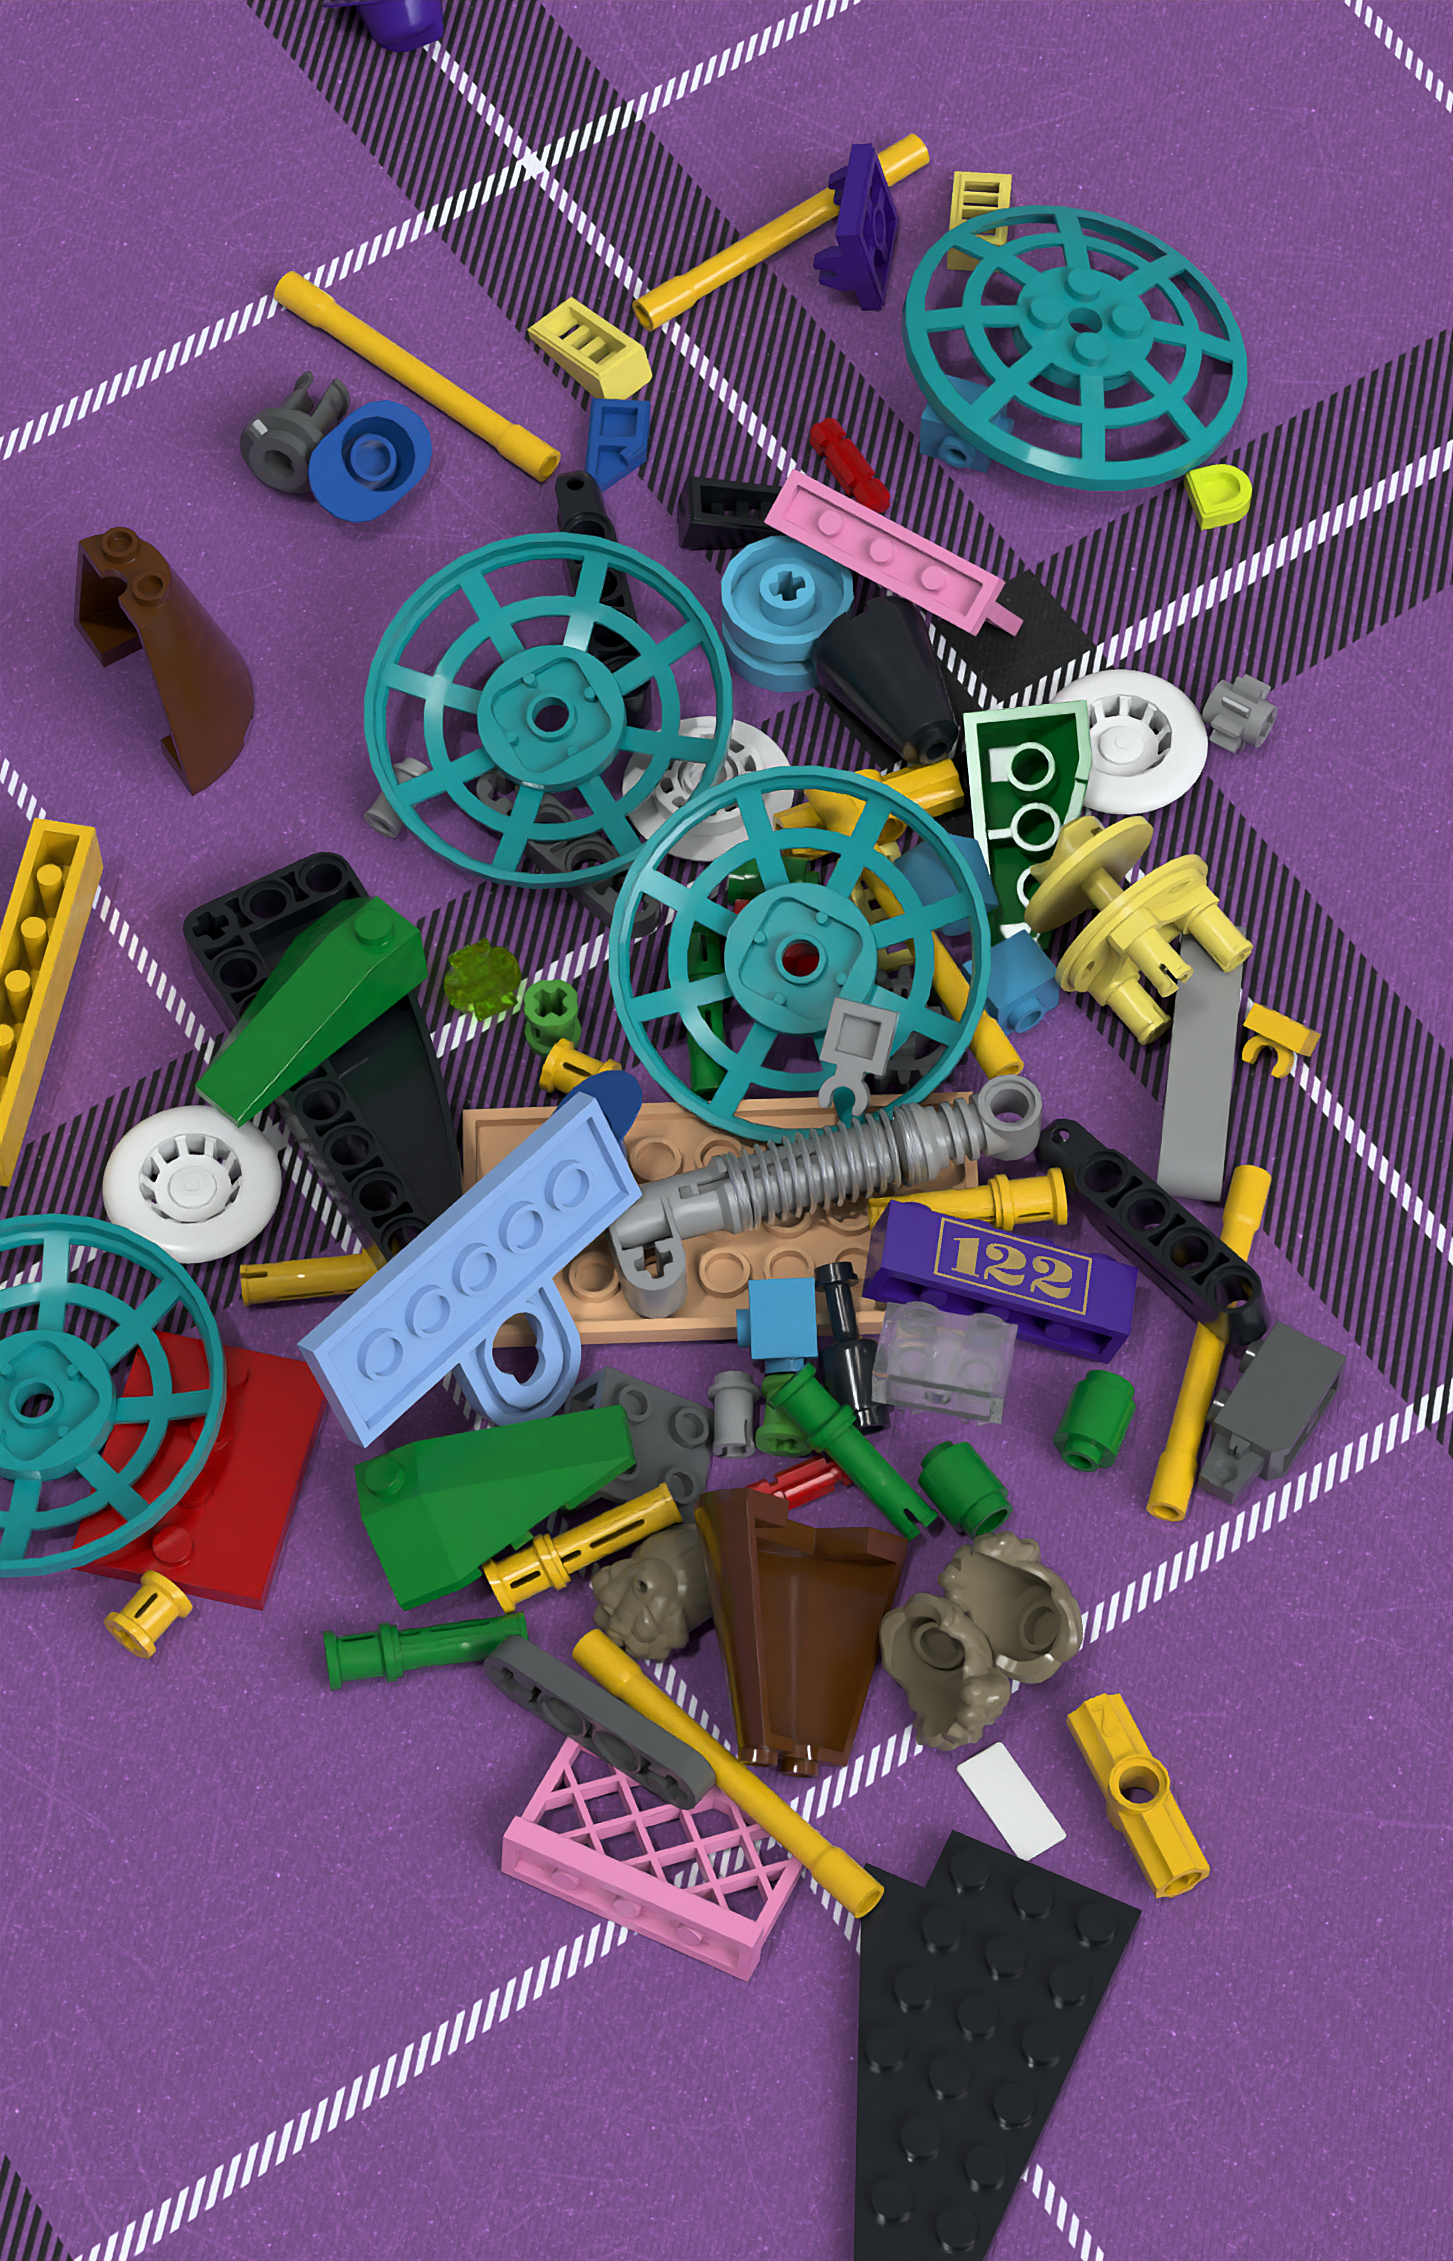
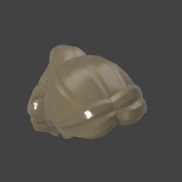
[591,1524,713,1663]
[937,1531,1083,1684]
[879,1592,1011,1751]

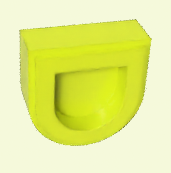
[1183,464,1252,531]

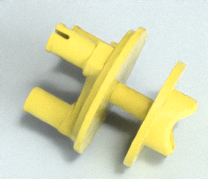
[1024,816,1254,1046]

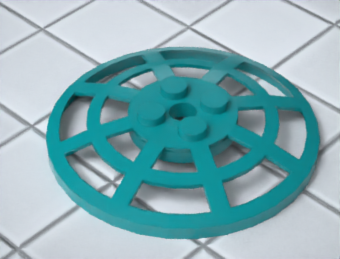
[901,205,1247,491]
[364,532,734,889]
[609,765,991,1146]
[0,1213,227,1578]

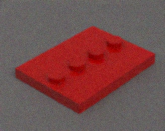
[71,1329,327,1611]

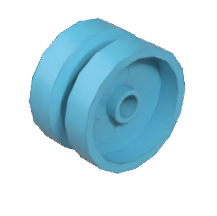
[721,535,854,693]

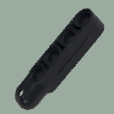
[555,470,652,729]
[1033,1119,1270,1346]

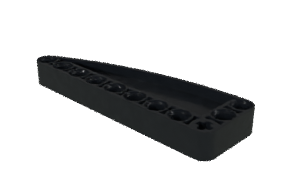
[182,852,465,1271]

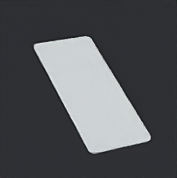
[957,1742,1066,1861]

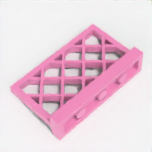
[764,469,1023,637]
[501,1737,820,1982]

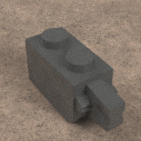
[1198,1321,1347,1504]

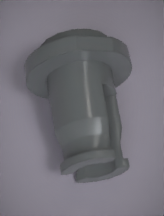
[240,370,351,494]

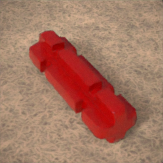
[810,417,890,514]
[744,1454,854,1511]

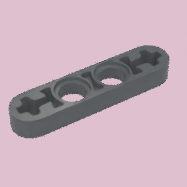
[476,768,661,939]
[483,1635,716,1810]

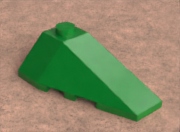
[963,700,1093,952]
[195,896,429,1128]
[354,1404,636,1612]

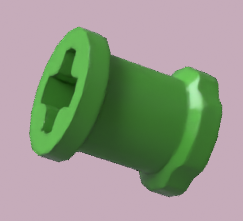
[523,979,582,1058]
[755,1373,811,1458]

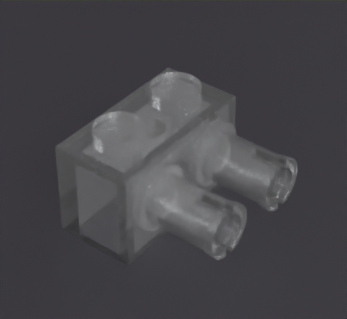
[872,1301,1018,1426]

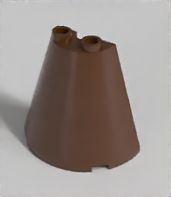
[73,527,254,796]
[694,1488,908,1778]

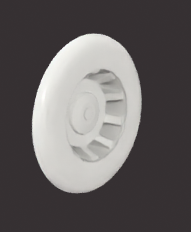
[1049,669,1208,814]
[622,716,794,862]
[102,1105,282,1264]

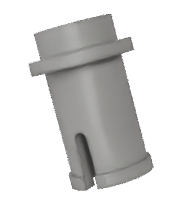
[363,757,431,839]
[707,1371,760,1459]

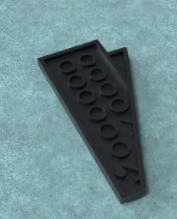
[854,1830,1142,2261]

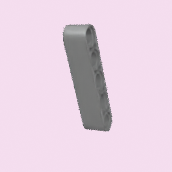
[1156,926,1246,1202]

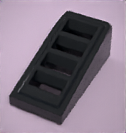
[677,476,785,549]

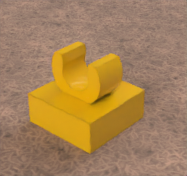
[1242,1002,1321,1079]

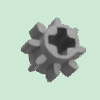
[1202,674,1278,754]

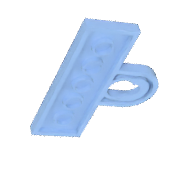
[297,1091,642,1448]

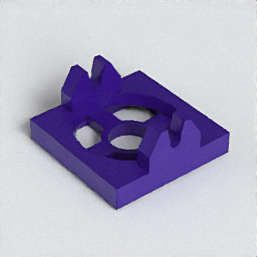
[813,143,899,311]

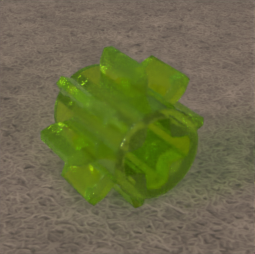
[444,938,522,1022]

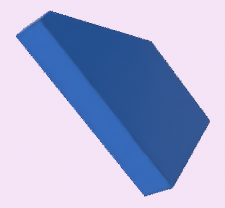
[585,398,651,493]

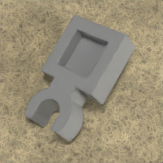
[818,996,900,1117]

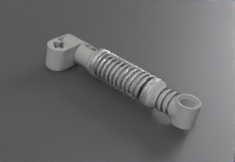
[604,1074,1042,1319]

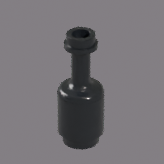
[814,1261,895,1436]

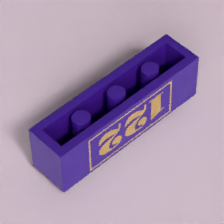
[862,1200,1138,1364]

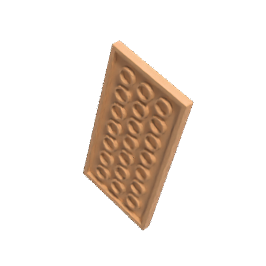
[463,1091,982,1348]

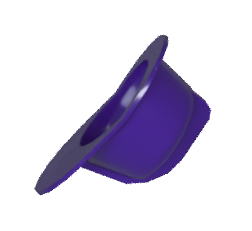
[323,0,444,53]

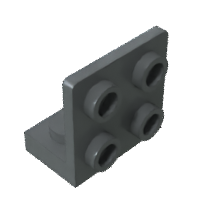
[556,1366,714,1525]

